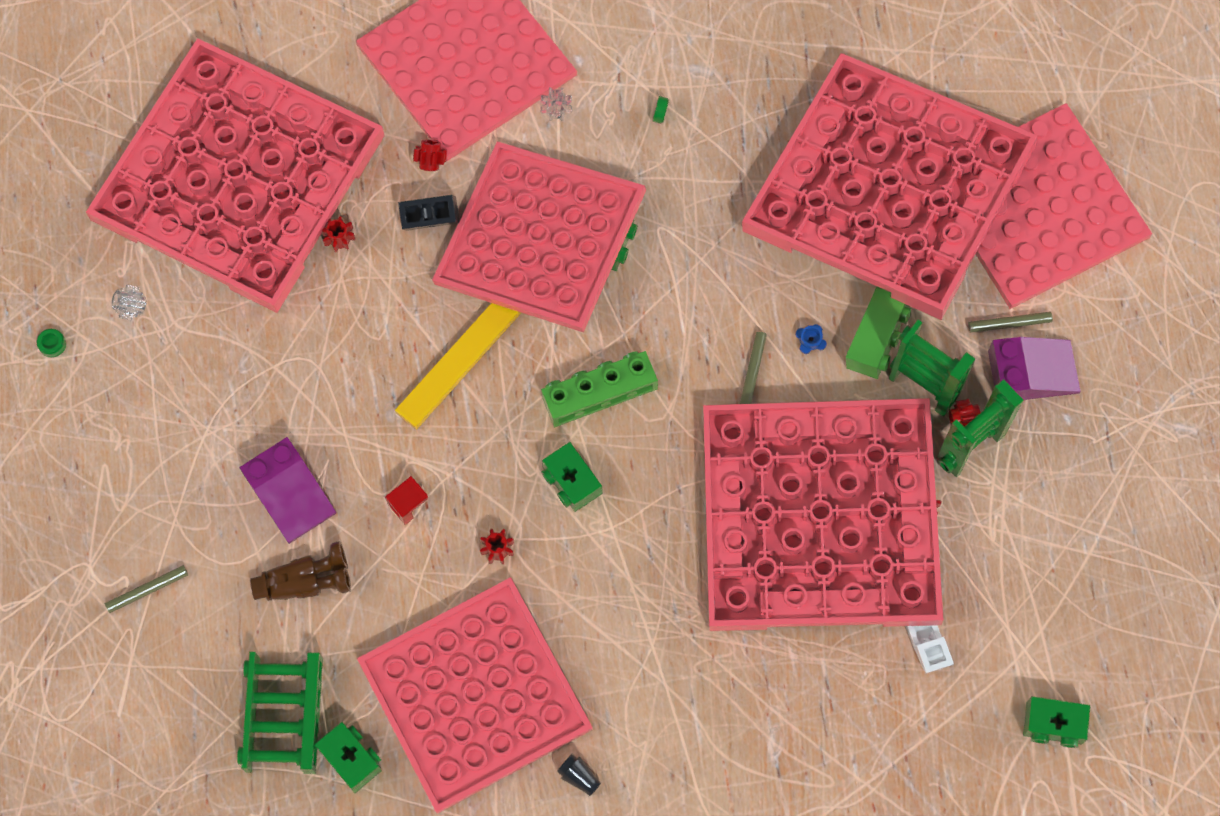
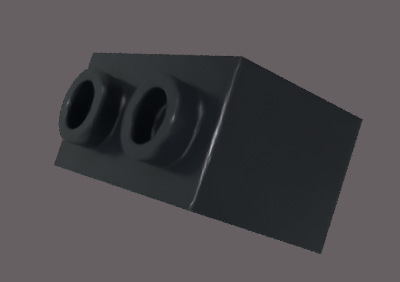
[398,195,459,231]

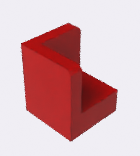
[385,476,428,525]

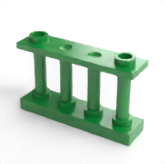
[889,320,976,417]
[937,379,1024,477]
[237,652,323,774]

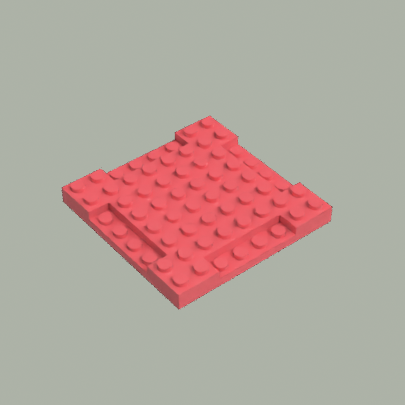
[86,38,385,313]
[742,53,1038,320]
[703,398,943,631]

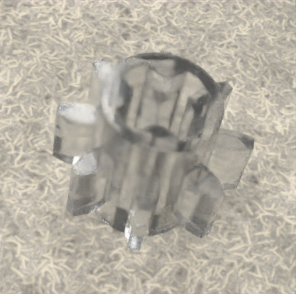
[540,87,572,121]
[112,284,146,321]

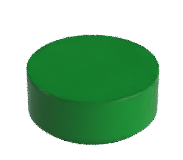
[652,96,669,124]
[36,328,66,358]

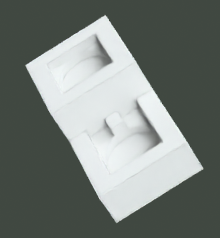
[905,625,954,674]

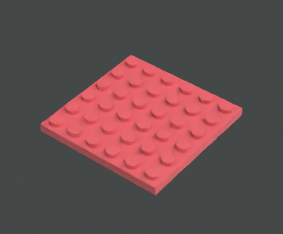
[356,0,577,161]
[976,103,1152,309]
[432,141,646,333]
[357,577,593,814]

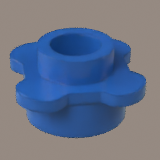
[796,324,827,354]

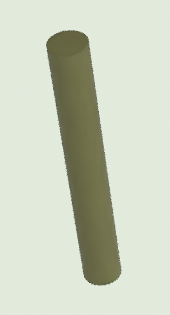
[968,311,1053,333]
[740,332,767,404]
[105,565,188,613]

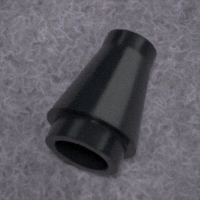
[557,754,601,796]

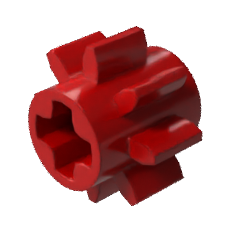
[413,140,447,171]
[322,216,356,252]
[949,399,981,427]
[480,528,514,565]

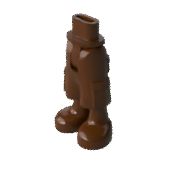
[250,541,351,601]

